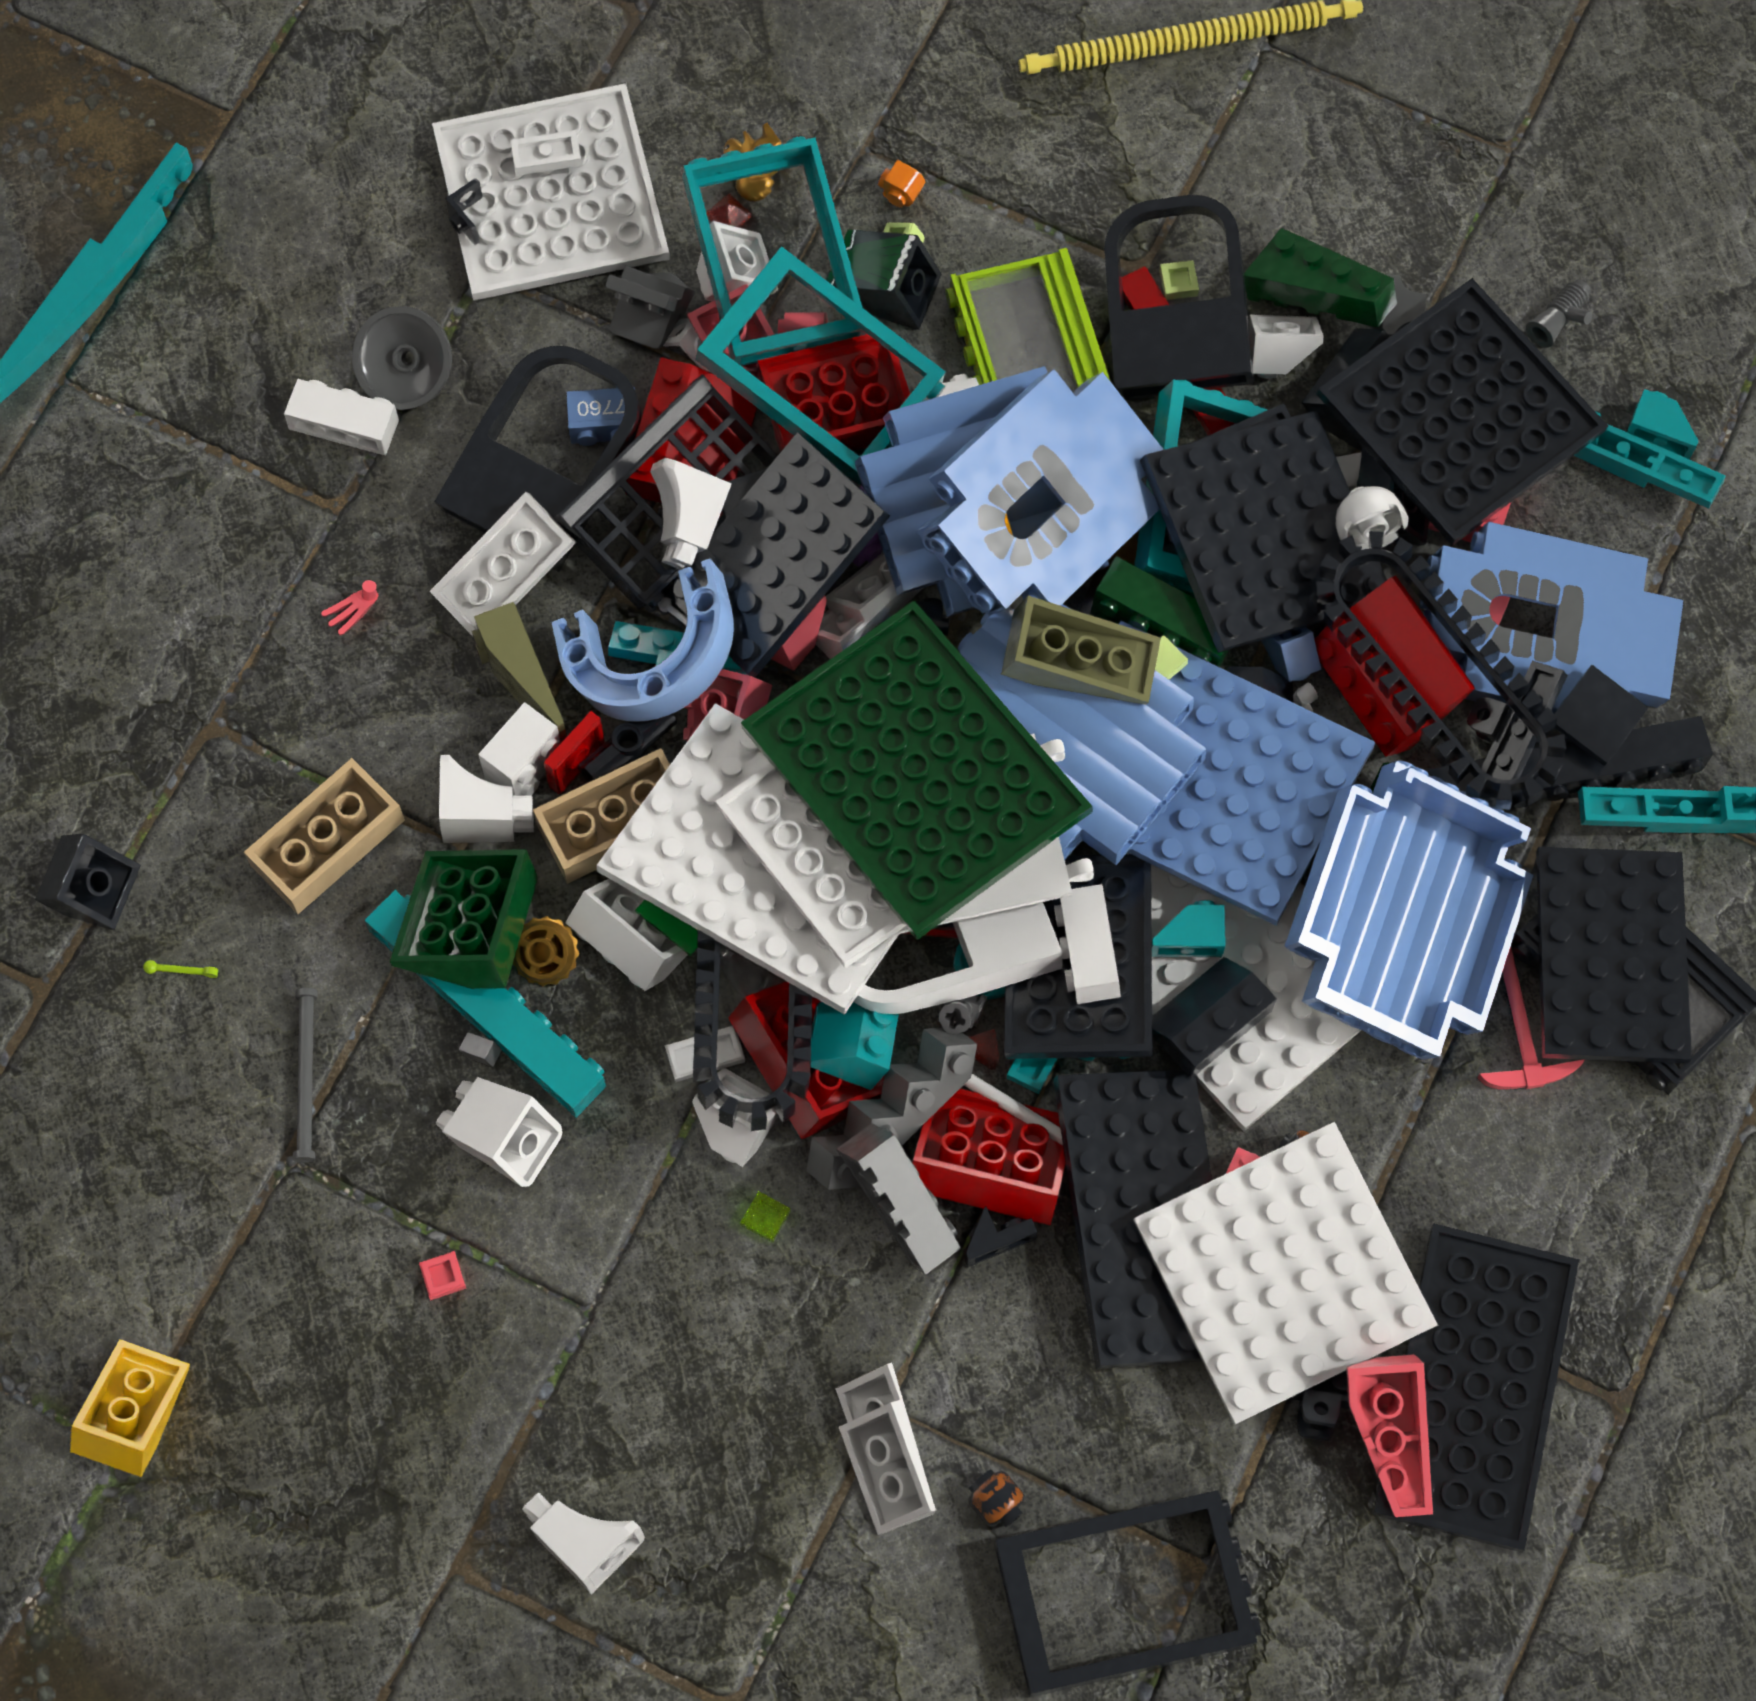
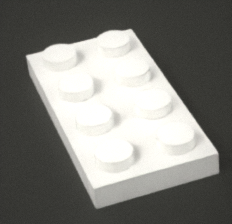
[430,492,576,636]

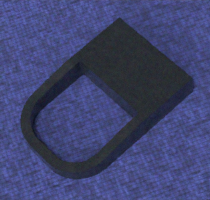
[1104,195,1254,400]
[434,346,641,572]

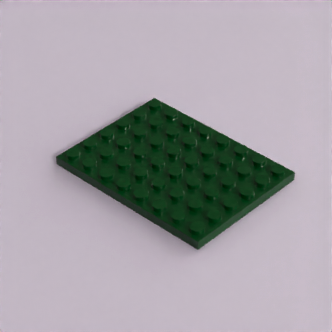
[741,601,1093,940]

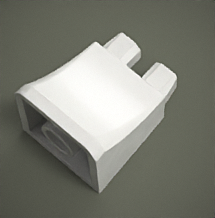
[650,458,731,570]
[439,755,534,843]
[436,1077,562,1187]
[522,1493,645,1594]

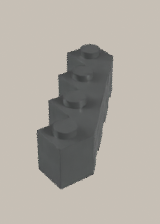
[806,1028,977,1190]

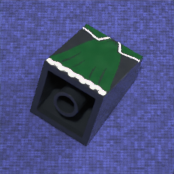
[826,229,942,330]

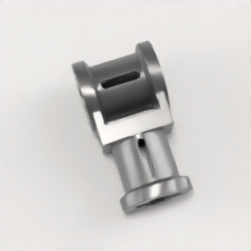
[939,994,987,1035]

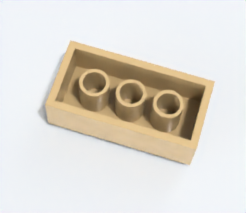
[533,748,670,884]
[244,758,405,914]

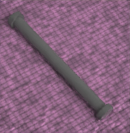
[293,988,318,1163]

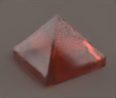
[706,193,752,228]

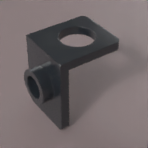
[445,178,483,245]

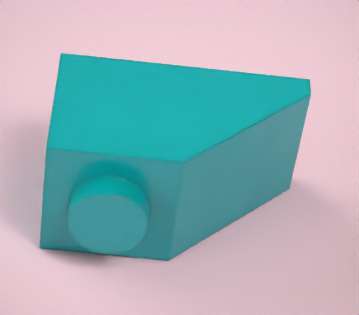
[1627,389,1699,460]
[1152,900,1226,957]

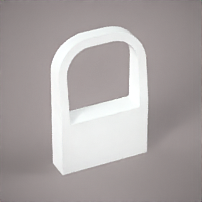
[854,902,1062,1014]

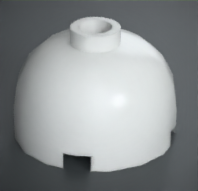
[1336,486,1408,550]

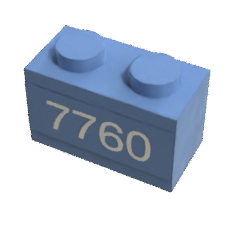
[567,387,635,446]

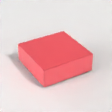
[419,1251,466,1300]

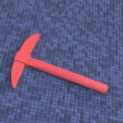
[1477,947,1585,1089]

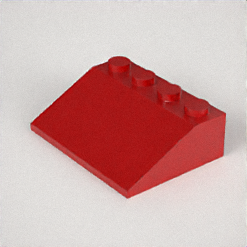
[757,334,910,453]
[625,357,758,517]
[1314,576,1475,757]
[728,981,885,1139]
[912,1089,1066,1225]

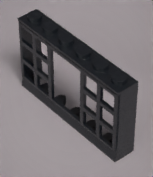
[553,374,778,610]

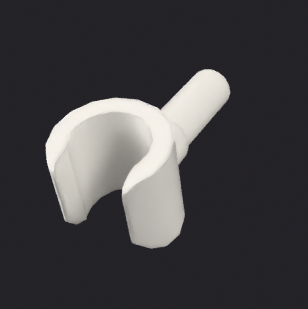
[1293,683,1318,712]

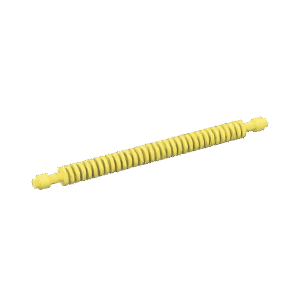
[1018,0,1363,75]

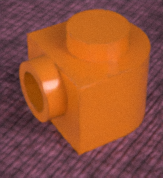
[878,160,925,207]

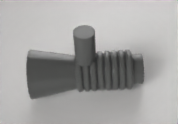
[1525,279,1592,348]

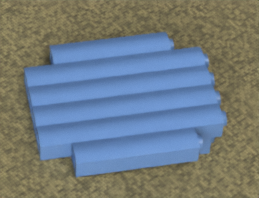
[855,366,1111,617]
[958,604,1206,865]
[1284,760,1533,1060]

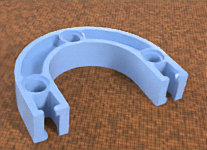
[552,558,734,722]

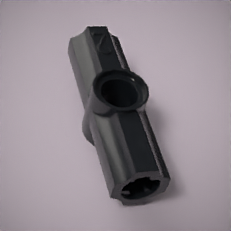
[578,713,677,783]

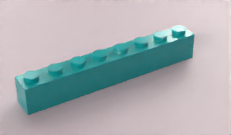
[365,890,606,1118]

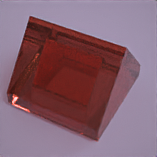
[969,1029,999,1070]

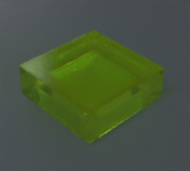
[740,1191,791,1243]

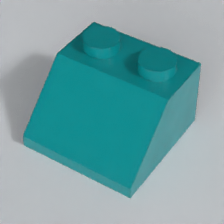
[810,1001,899,1090]

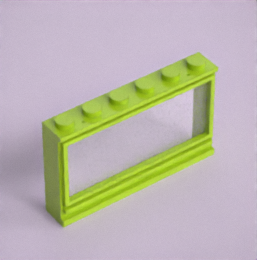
[945,248,1110,392]

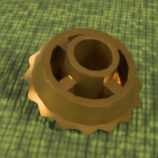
[513,916,580,987]

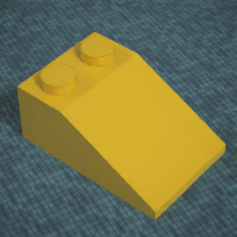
[70,1340,190,1477]

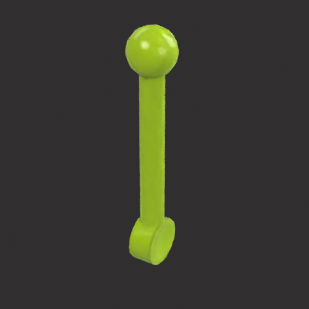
[143,960,219,978]

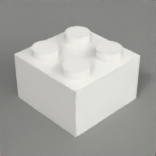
[478,702,561,796]

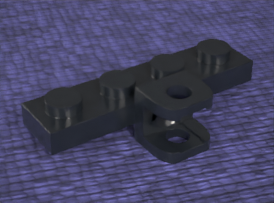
[1467,660,1568,798]
[1288,1370,1350,1441]

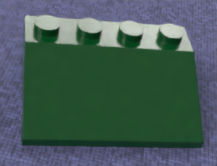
[390,849,538,989]

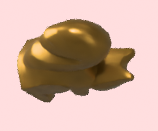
[724,123,782,202]

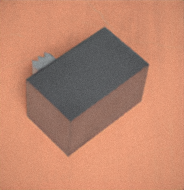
[459,1032,502,1067]

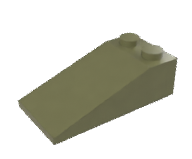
[1001,595,1161,705]
[471,602,567,743]

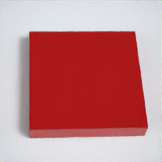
[544,711,605,795]

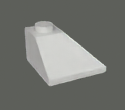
[696,221,779,301]
[1249,315,1324,378]
[692,1067,779,1167]

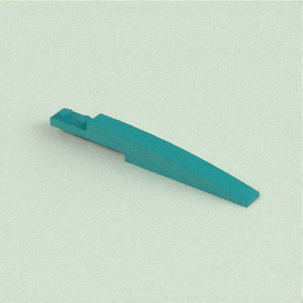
[0,143,193,403]
[1574,411,1726,509]
[1578,786,1756,833]

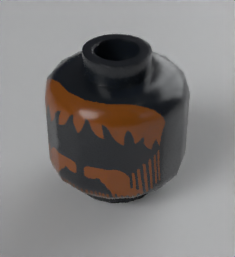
[968,1469,1025,1528]

